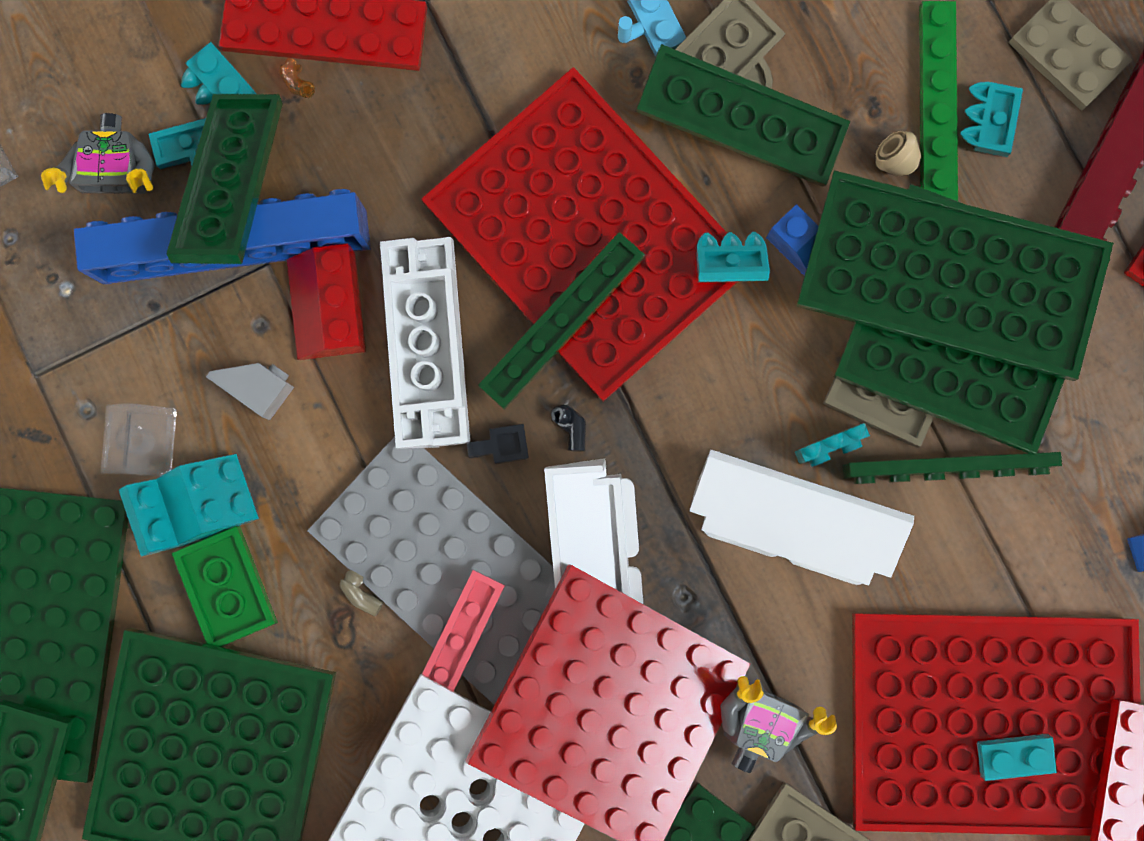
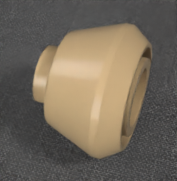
[876,131,921,176]

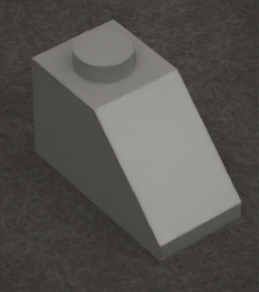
[206,363,294,420]

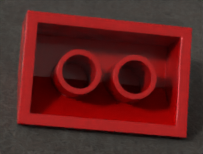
[287,243,366,360]

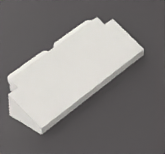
[690,449,914,585]
[544,458,643,604]

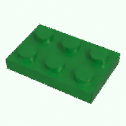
[172,526,278,647]

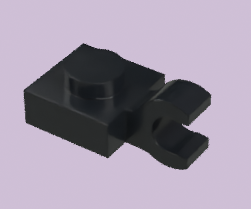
[467,424,529,464]

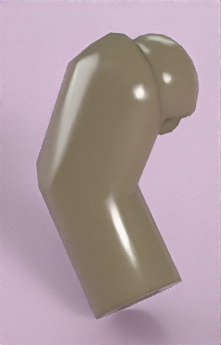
[340,570,384,617]

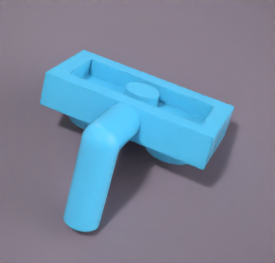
[618,0,687,56]

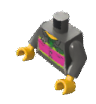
[41,113,155,194]
[721,676,837,773]

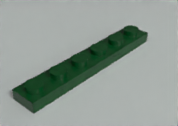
[478,232,645,410]
[843,452,1062,485]

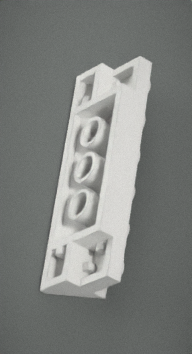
[380,237,470,449]

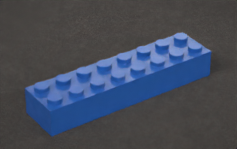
[74,189,371,285]

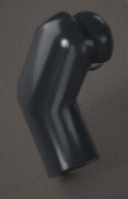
[551,404,586,452]

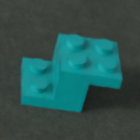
[119,454,259,557]

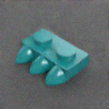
[181,42,256,105]
[960,82,1023,157]
[696,232,770,282]
[794,423,870,467]

